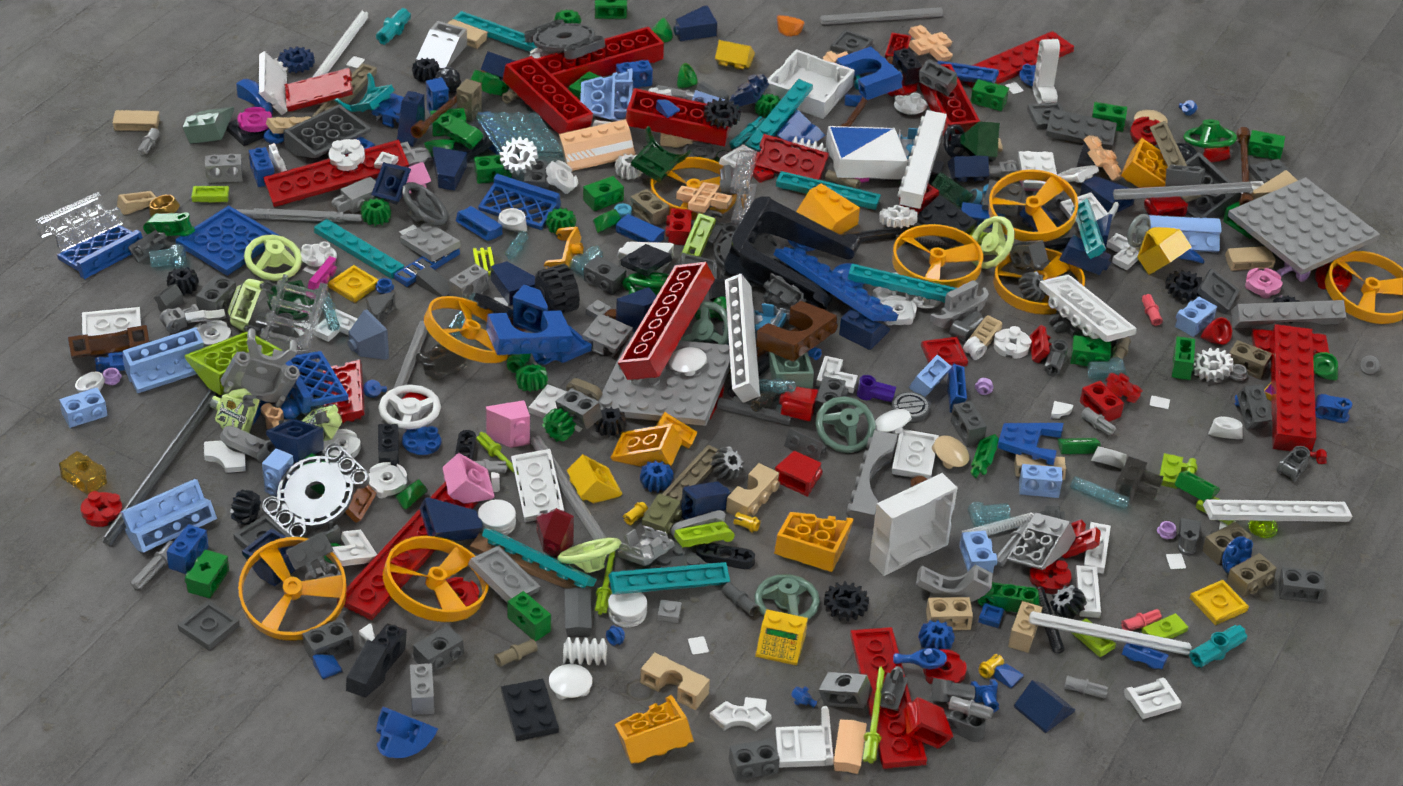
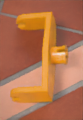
[544,227,584,269]

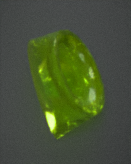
[1248,520,1278,538]

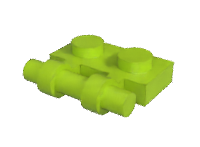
[1158,453,1198,489]

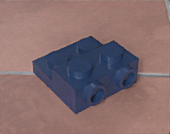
[729,73,769,107]

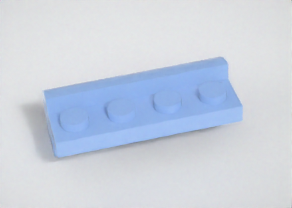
[1148,215,1221,252]
[123,327,204,394]
[121,479,217,552]

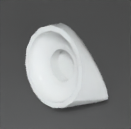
[498,208,527,232]
[75,372,105,393]
[1208,417,1243,439]
[1091,446,1126,470]

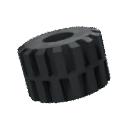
[535,264,580,314]

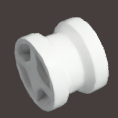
[963,336,987,360]

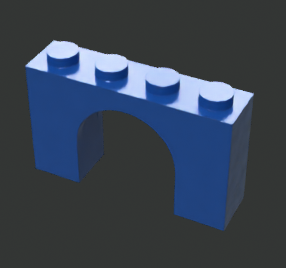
[836,47,903,100]
[486,310,573,355]

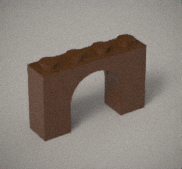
[756,301,838,361]
[68,325,149,359]

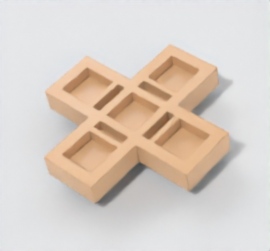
[908,25,953,61]
[1083,135,1122,181]
[676,182,732,213]

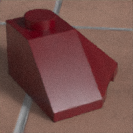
[537,508,574,558]

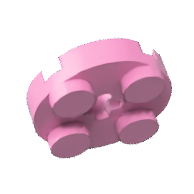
[1245,268,1283,299]

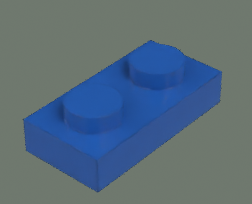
[1122,643,1168,669]

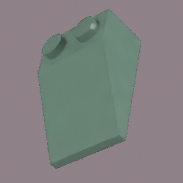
[183,107,235,144]
[768,351,814,395]

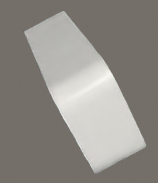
[1033,39,1060,104]

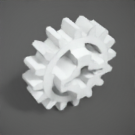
[500,137,538,174]
[879,205,917,228]
[1193,348,1234,382]

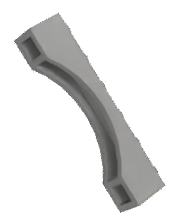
[1231,300,1346,328]
[846,430,897,529]

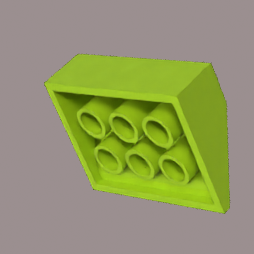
[184,331,282,395]

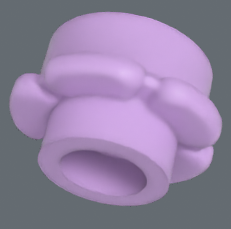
[103,368,122,385]
[975,378,993,395]
[1157,521,1177,540]

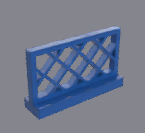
[478,174,561,230]
[57,224,142,279]
[283,351,348,413]

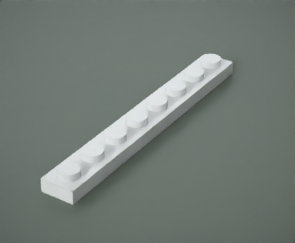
[1203,500,1353,522]

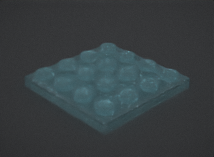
[476,111,563,158]

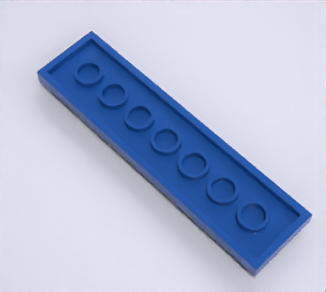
[773,247,899,321]

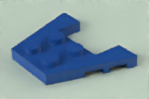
[998,423,1064,465]

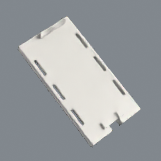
[259,51,288,115]
[511,449,564,522]

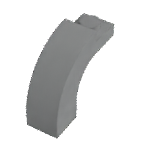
[916,565,993,602]

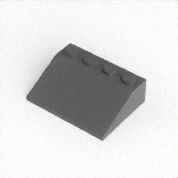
[284,104,371,158]
[1180,152,1242,218]

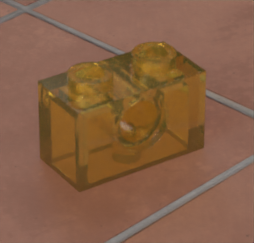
[59,451,107,495]

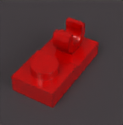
[1029,325,1052,363]

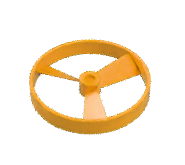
[650,157,737,220]
[988,170,1078,242]
[892,224,983,288]
[993,248,1085,314]
[1325,251,1403,324]
[424,296,510,363]
[383,536,489,622]
[238,537,347,641]

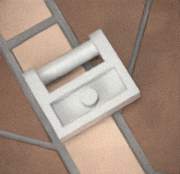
[1057,165,1099,183]
[1124,678,1181,719]

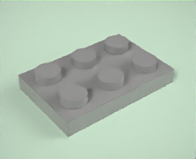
[400,223,461,262]
[468,546,541,602]

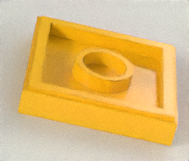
[328,265,378,303]
[1190,580,1249,625]

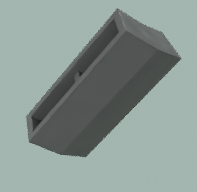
[564,588,592,637]

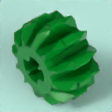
[554,9,581,24]
[755,93,781,119]
[361,198,391,226]
[546,208,576,235]
[515,364,548,392]
[542,408,576,442]

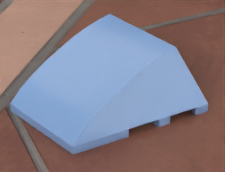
[581,68,633,121]

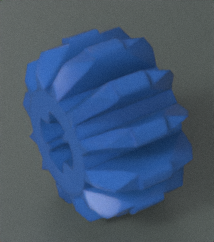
[640,460,674,493]
[918,620,955,650]

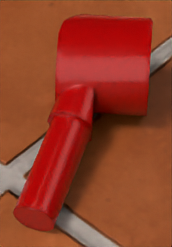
[1310,449,1327,464]

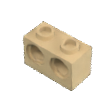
[926,597,973,630]
[1008,601,1042,653]

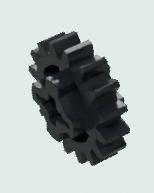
[704,98,741,129]
[1165,270,1202,301]
[824,581,869,621]

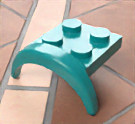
[335,73,395,112]

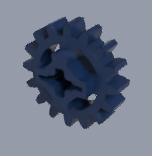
[278,46,315,73]

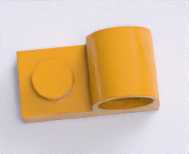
[656,412,697,449]

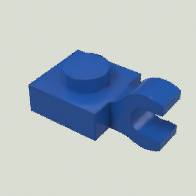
[95,352,125,373]

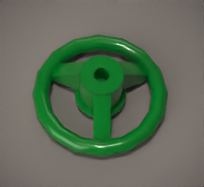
[1183,119,1238,148]
[628,272,670,296]

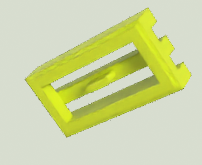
[473,247,494,275]

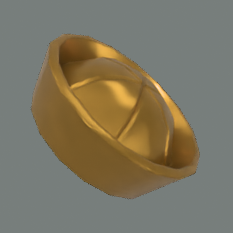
[149,195,180,216]

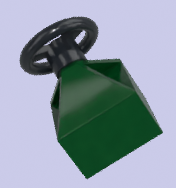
[943,121,1000,162]

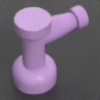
[1277,262,1310,282]

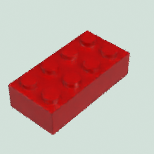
[885,33,911,58]

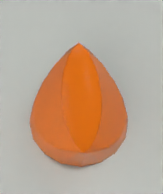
[777,16,804,36]

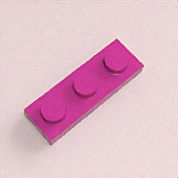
[306,256,337,298]

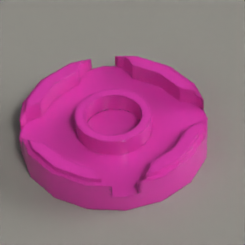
[237,107,272,132]

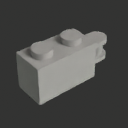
[331,177,381,214]

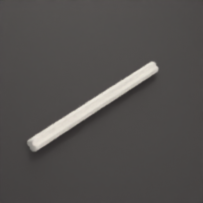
[313,11,368,77]
[1029,612,1191,655]

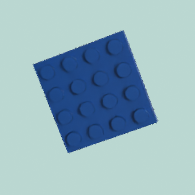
[175,205,279,276]

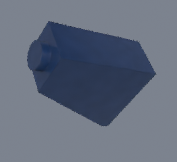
[673,5,717,41]
[397,91,425,147]
[432,147,467,191]
[1080,176,1135,213]
[1059,234,1111,275]
[491,261,535,306]
[681,481,731,520]
[419,497,482,541]

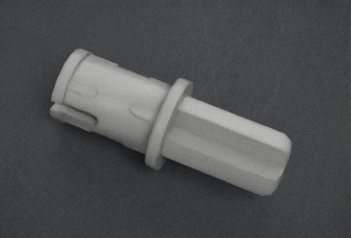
[138,128,160,155]
[1081,407,1116,435]
[1064,675,1108,698]
[949,696,993,720]

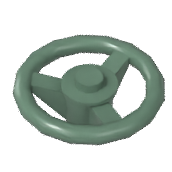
[680,301,729,345]
[815,396,876,453]
[754,574,820,620]

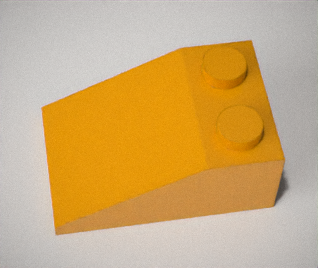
[610,423,682,467]

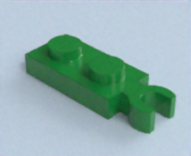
[970,434,999,479]

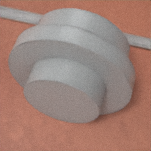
[1229,364,1248,381]

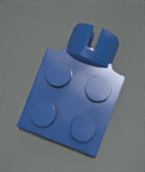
[532,325,592,365]

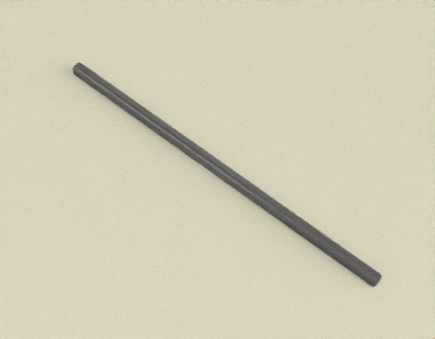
[102,389,219,546]

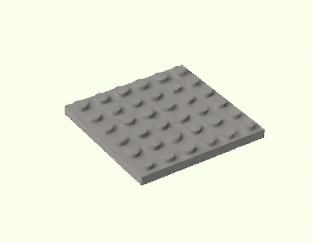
[1228,177,1380,275]
[598,336,731,426]

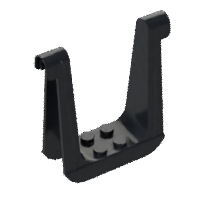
[724,196,861,310]

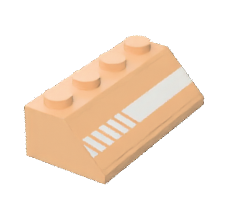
[559,119,635,171]

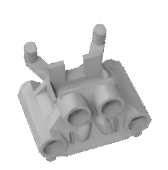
[221,328,300,408]

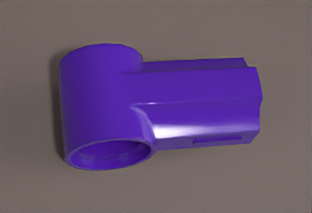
[857,375,896,402]

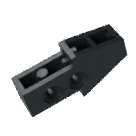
[346,623,407,698]

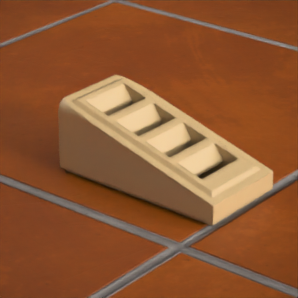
[117,191,156,215]
[967,315,1002,346]

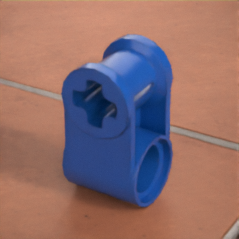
[1315,394,1352,423]

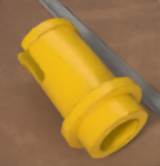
[623,502,648,525]
[734,512,761,532]
[978,654,1004,678]

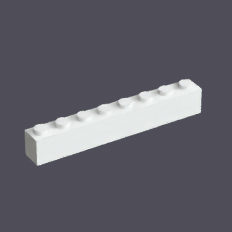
[898,110,947,209]
[725,274,760,403]

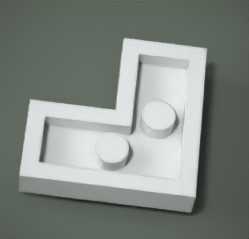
[1106,233,1141,270]
[313,309,357,342]
[816,356,858,393]
[332,529,377,566]

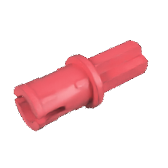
[1142,294,1163,326]
[1121,609,1162,631]

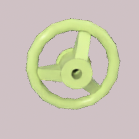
[972,216,1014,269]
[244,235,302,281]
[558,538,621,573]

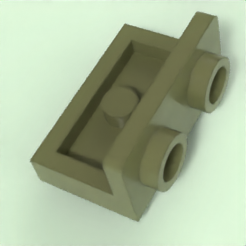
[642,494,682,536]

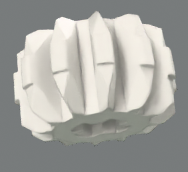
[615,153,643,180]

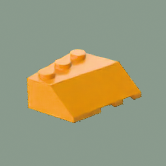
[1121,138,1168,188]
[796,183,860,234]
[774,512,854,572]
[615,695,694,764]

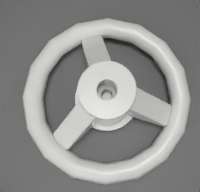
[378,385,441,430]

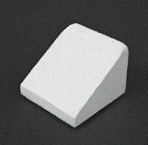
[359,624,374,648]

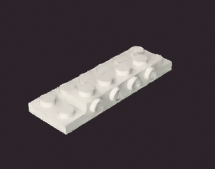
[1039,274,1137,342]

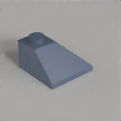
[348,309,389,360]

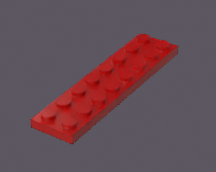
[963,31,1074,89]
[263,140,409,207]
[850,627,927,769]

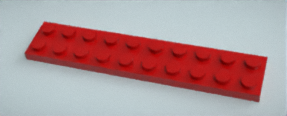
[337,481,480,620]

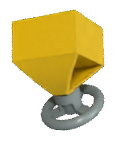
[1127,214,1192,275]

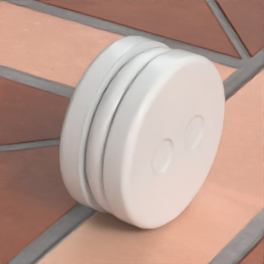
[478,500,516,535]
[608,592,647,627]

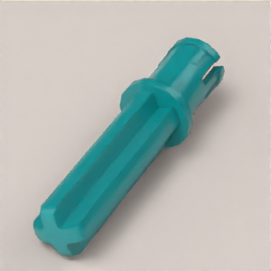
[729,116,765,150]

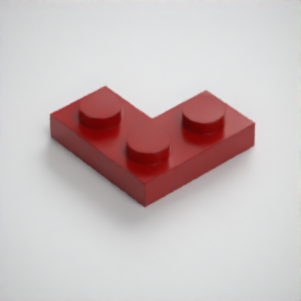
[1062,519,1101,559]

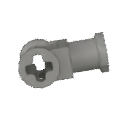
[986,160,1019,179]
[159,304,199,333]

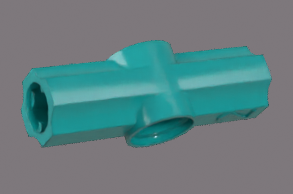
[376,8,411,45]
[1189,625,1248,667]

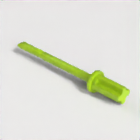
[476,432,519,475]
[595,550,616,615]
[863,667,884,764]

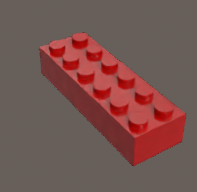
[503,56,594,134]
[918,64,980,141]
[626,88,730,147]

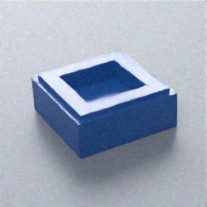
[978,603,1004,628]

